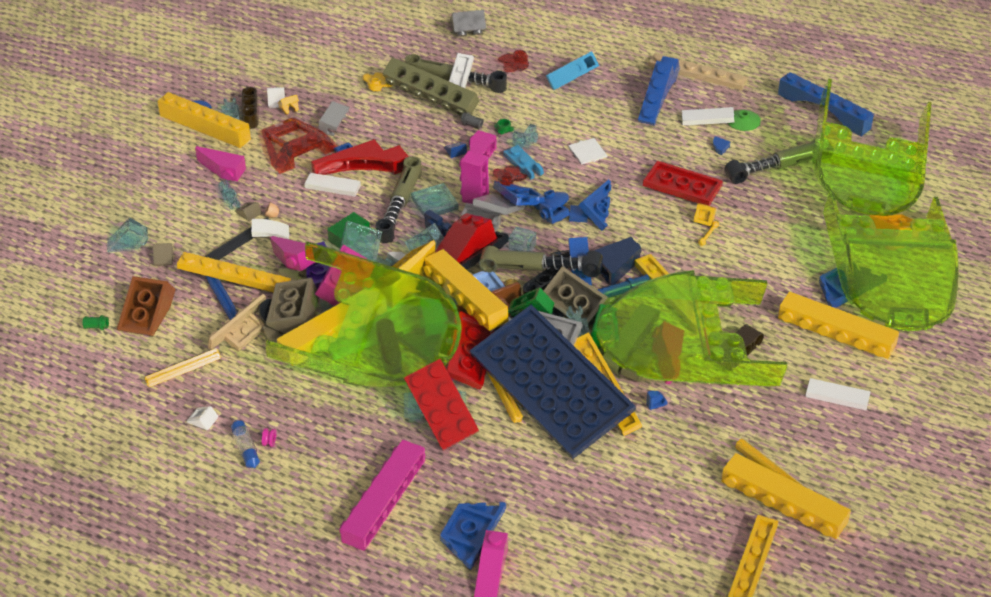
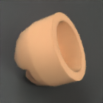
[264,202,279,218]

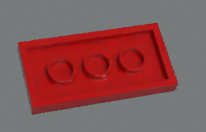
[643,160,723,206]
[445,311,495,390]
[404,359,479,451]

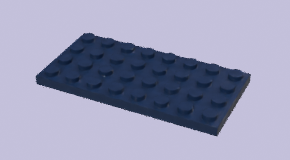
[470,305,636,459]

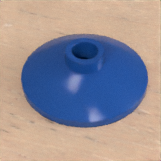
[534,190,569,210]

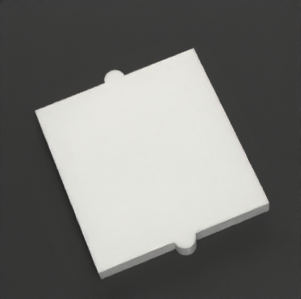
[568,138,607,165]

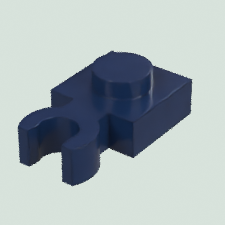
[424,209,452,237]

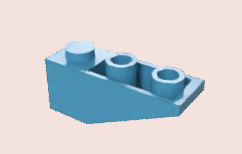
[546,51,599,90]

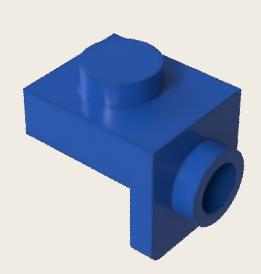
[539,202,570,224]

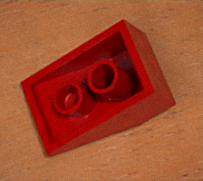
[435,213,497,263]

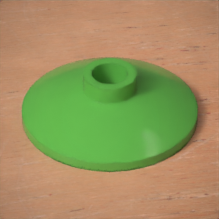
[728,109,761,131]

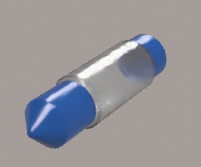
[231,420,260,468]

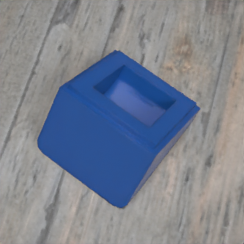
[444,142,467,158]

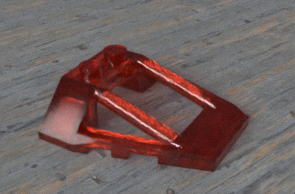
[261,118,339,174]

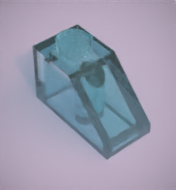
[107,217,149,253]

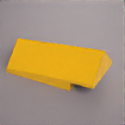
[376,240,436,309]

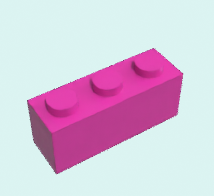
[459,151,489,204]

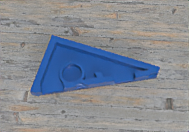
[578,179,611,231]

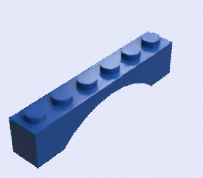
[778,72,874,137]

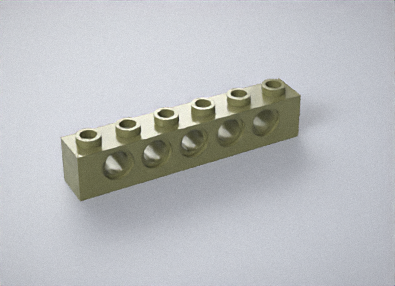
[382,57,480,116]

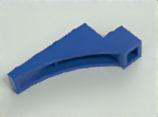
[638,56,680,126]

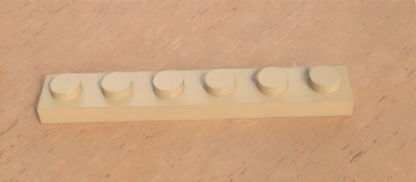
[649,53,748,90]

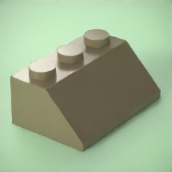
[544,266,611,329]
[266,278,319,334]

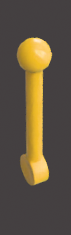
[698,221,719,246]

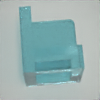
[509,227,536,252]

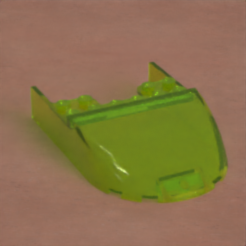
[812,78,932,216]
[823,191,959,331]
[265,241,462,387]
[597,270,788,386]

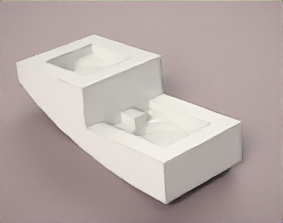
[252,219,289,239]

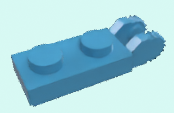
[503,145,544,180]

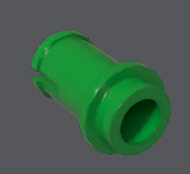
[83,315,109,330]

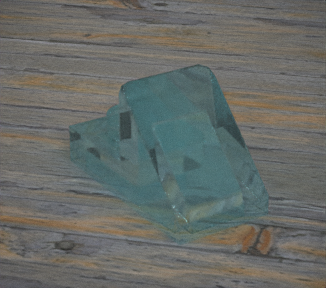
[405,223,444,251]

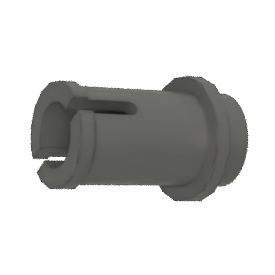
[461,112,484,129]

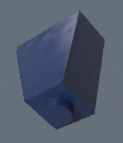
[594,237,642,286]

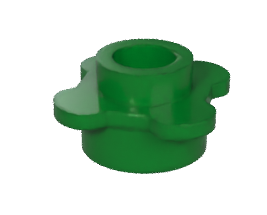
[494,119,514,134]

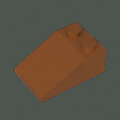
[116,276,176,336]

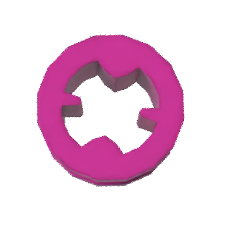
[262,428,277,447]

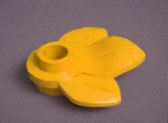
[363,72,392,91]

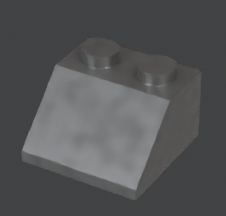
[450,10,486,37]

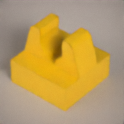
[278,94,299,115]
[693,203,717,226]

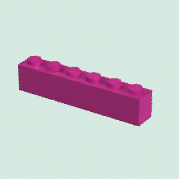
[339,439,425,551]

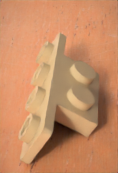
[208,294,266,352]

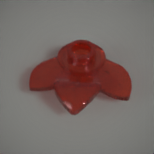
[498,50,529,72]
[493,165,527,186]

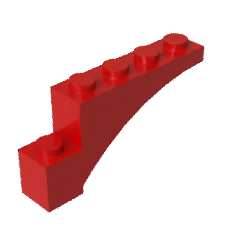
[311,139,409,175]

